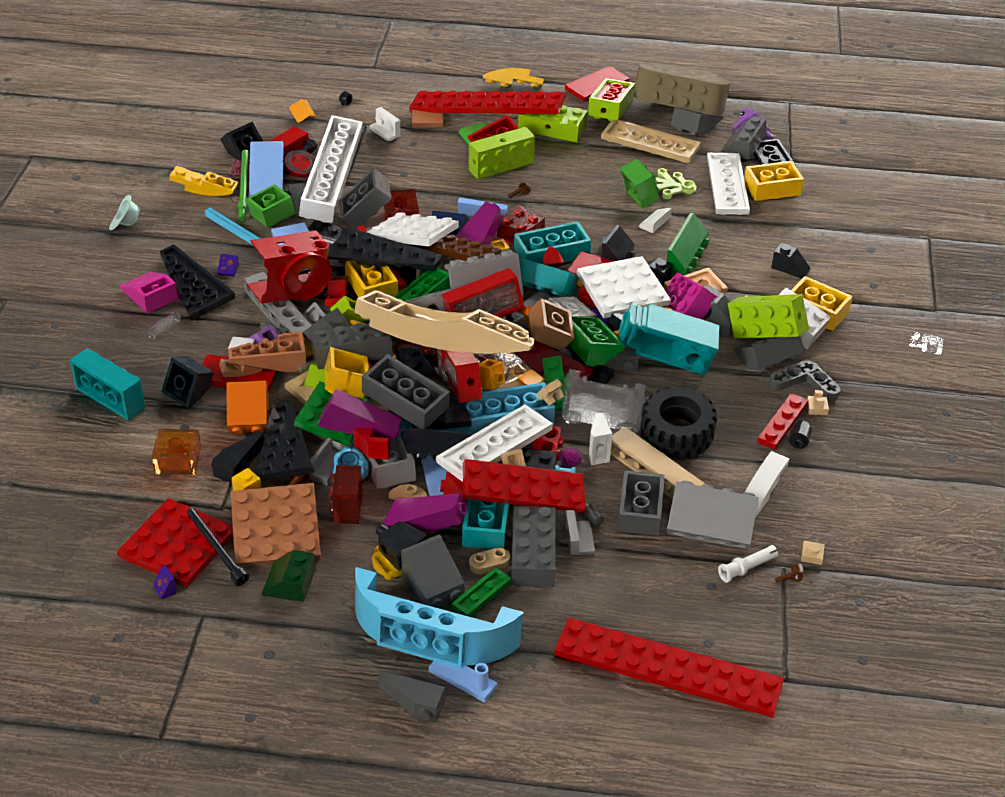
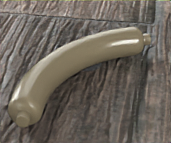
[296,354,315,373]

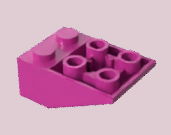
[119,272,178,314]
[665,272,717,320]

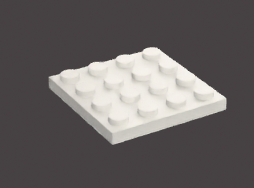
[366,213,459,246]
[577,256,671,318]

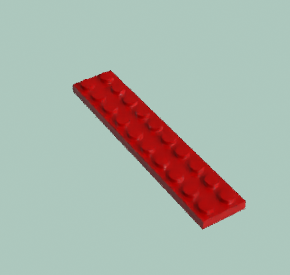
[409,91,566,114]
[554,617,784,718]

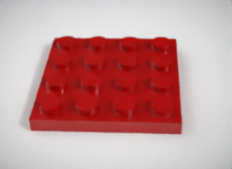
[117,498,233,588]

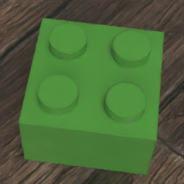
[620,159,659,209]
[246,184,296,228]

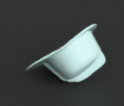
[109,195,140,230]

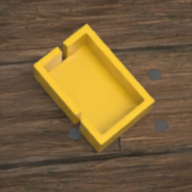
[324,347,369,399]

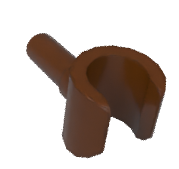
[508,182,531,198]
[775,564,804,583]

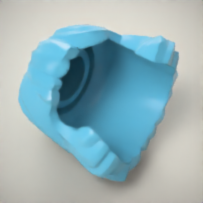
[332,446,369,485]

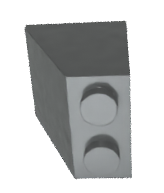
[401,535,465,609]

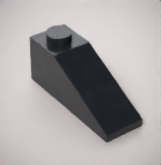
[211,431,264,483]

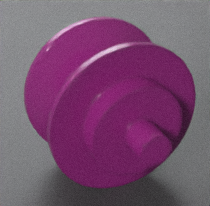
[559,447,582,469]

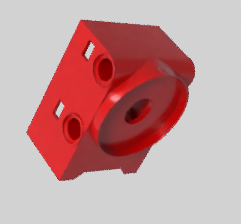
[247,230,332,304]

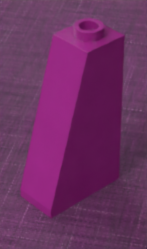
[456,201,503,245]
[317,389,402,444]
[383,494,468,533]

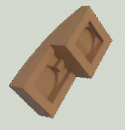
[219,359,263,377]

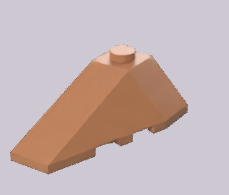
[228,332,306,373]

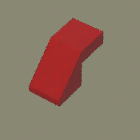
[324,276,348,307]
[353,427,391,460]

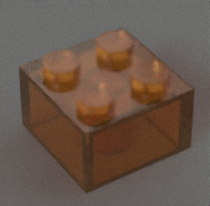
[152,429,201,475]

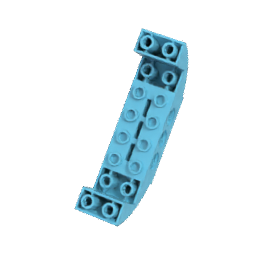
[355,567,523,668]

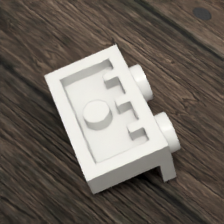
[370,107,401,141]

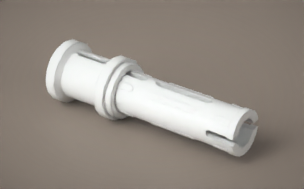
[718,545,778,583]

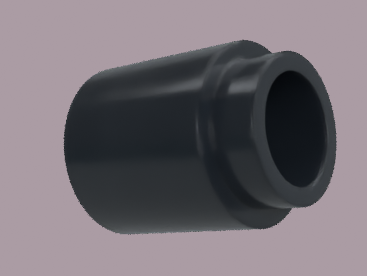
[789,421,812,449]

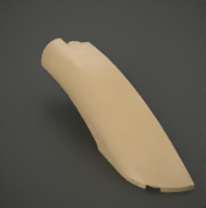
[354,290,534,354]

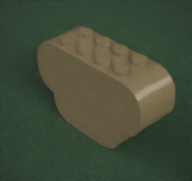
[633,63,730,115]

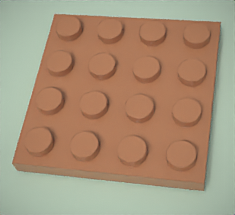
[231,483,321,567]

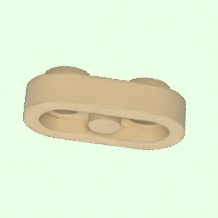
[469,548,510,574]

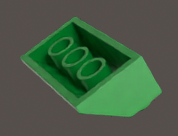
[667,212,710,279]
[394,268,451,310]
[569,316,625,367]

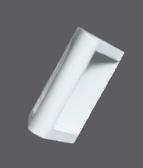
[589,413,612,466]

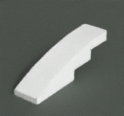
[745,451,789,518]

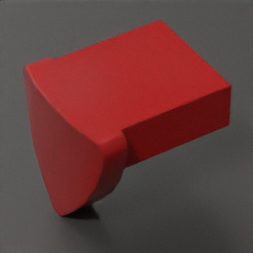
[541,246,564,269]

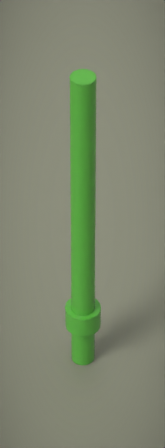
[237,150,249,221]

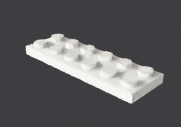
[707,153,750,215]
[436,405,553,482]

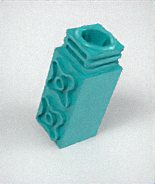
[618,302,719,375]

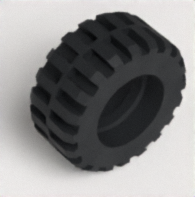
[640,386,717,460]

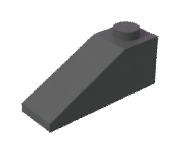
[378,670,445,722]

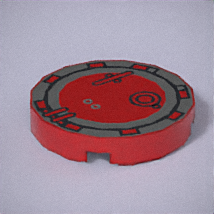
[284,150,315,178]

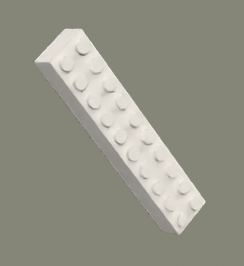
[299,115,363,223]

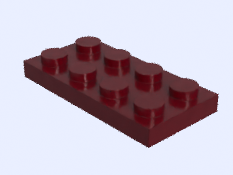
[509,340,593,401]

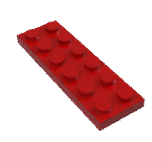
[463,459,586,513]

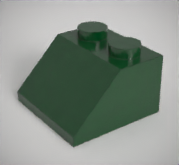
[262,550,315,602]

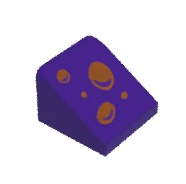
[217,254,239,276]
[154,565,177,599]

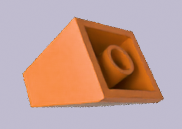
[227,381,269,435]

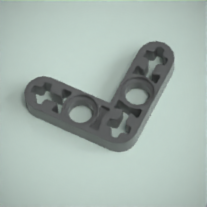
[769,361,840,401]

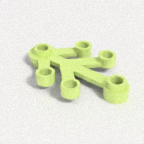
[655,168,696,199]

